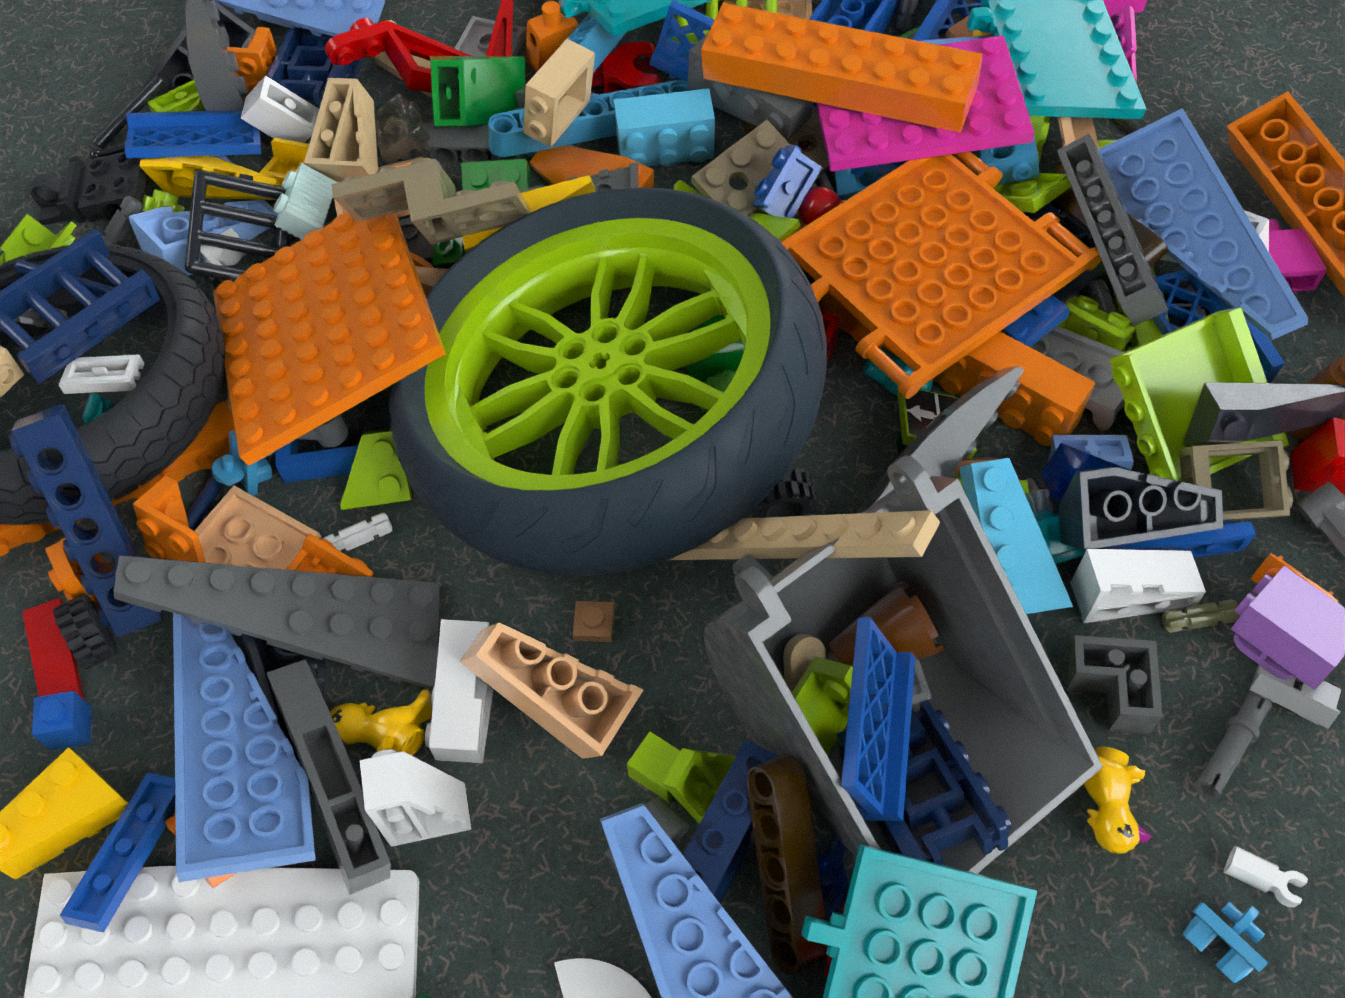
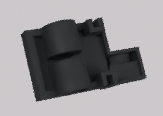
[31,151,147,225]

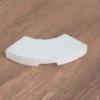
[554,958,651,998]

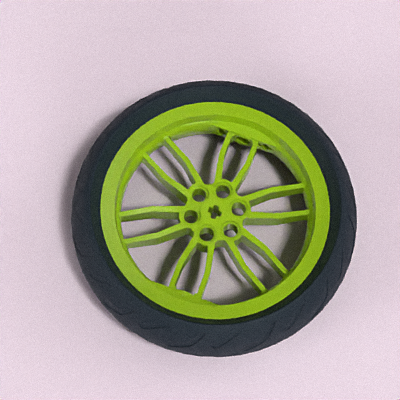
[389,187,827,576]

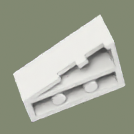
[425,619,494,763]
[360,750,471,847]

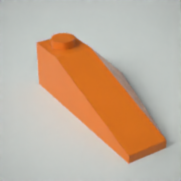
[529,145,654,188]

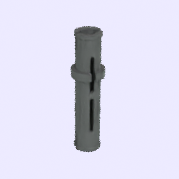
[1194,692,1272,800]

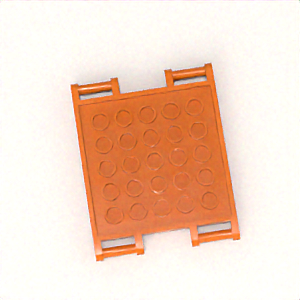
[781,152,1102,399]

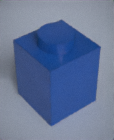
[32,691,92,751]

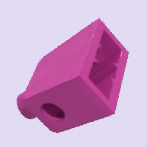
[1269,219,1327,291]

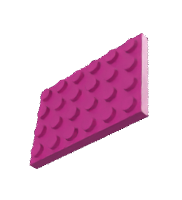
[815,35,1035,171]

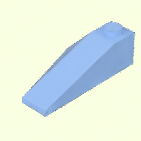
[129,200,278,276]

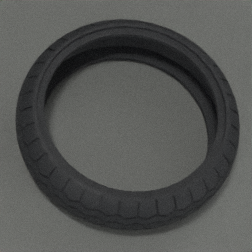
[0,245,225,525]

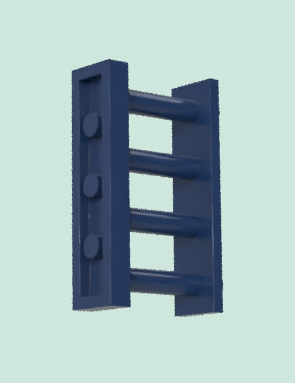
[0,228,160,385]

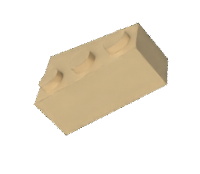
[304,78,378,183]

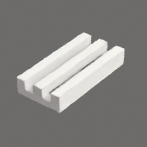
[59,355,145,394]

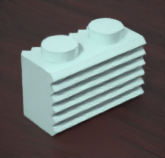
[273,163,338,240]

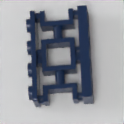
[267,27,365,109]
[837,699,1011,865]
[683,740,779,904]

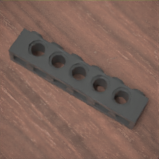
[1057,134,1168,326]

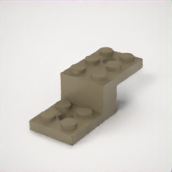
[691,106,830,217]
[331,158,530,244]

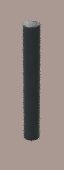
[92,75,166,149]

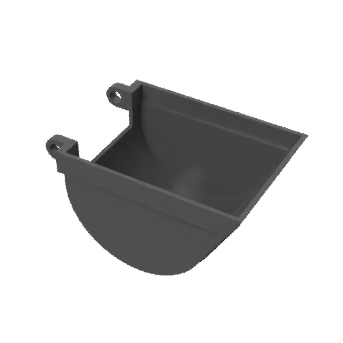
[704,455,1103,874]

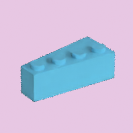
[959,458,1073,614]

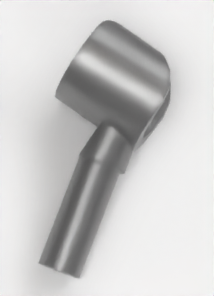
[1026,478,1053,516]

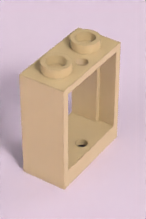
[523,39,595,147]

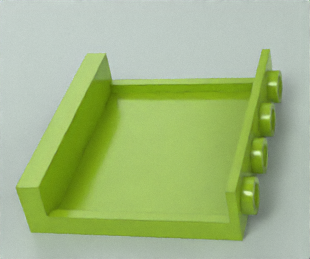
[1109,307,1289,482]

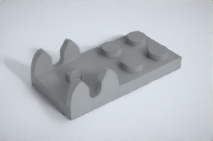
[1030,326,1125,431]

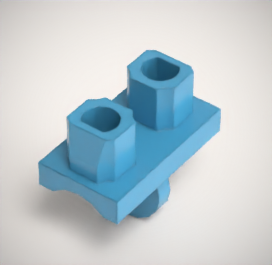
[212,430,272,496]
[1182,901,1268,983]

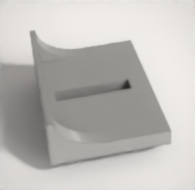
[1249,664,1341,729]

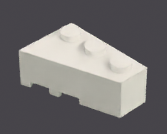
[1071,549,1206,623]

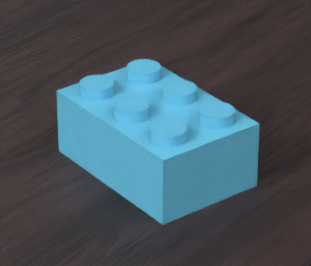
[614,88,715,167]

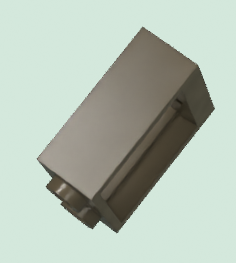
[1179,440,1293,521]

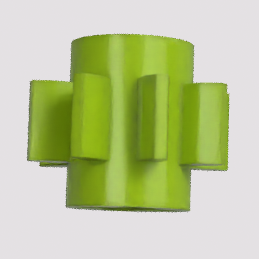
[142,189,185,212]

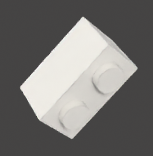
[241,76,319,143]

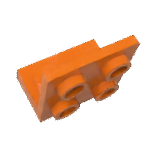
[227,27,277,96]
[133,475,205,563]

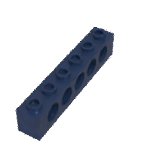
[9,404,163,638]

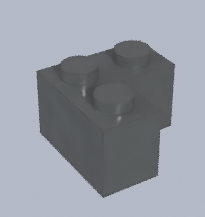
[1064,635,1163,734]

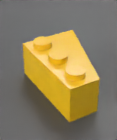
[0,747,129,880]

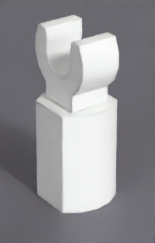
[1223,846,1308,907]

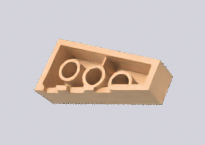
[459,623,643,759]

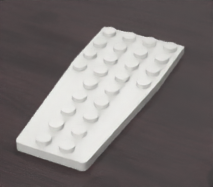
[24,866,419,998]

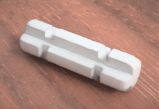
[324,513,392,551]

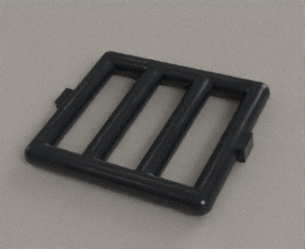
[184,170,291,282]

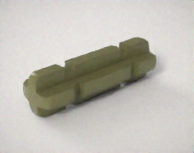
[1161,599,1240,633]

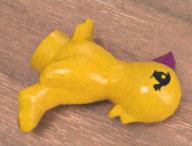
[330,689,433,756]
[1084,747,1152,854]

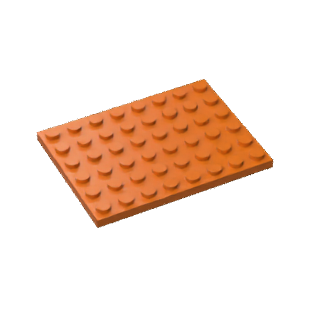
[213,213,446,466]

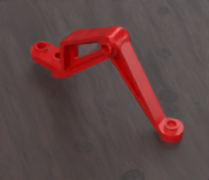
[324,0,513,93]

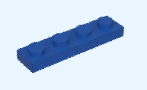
[1099,520,1256,558]
[60,773,175,933]

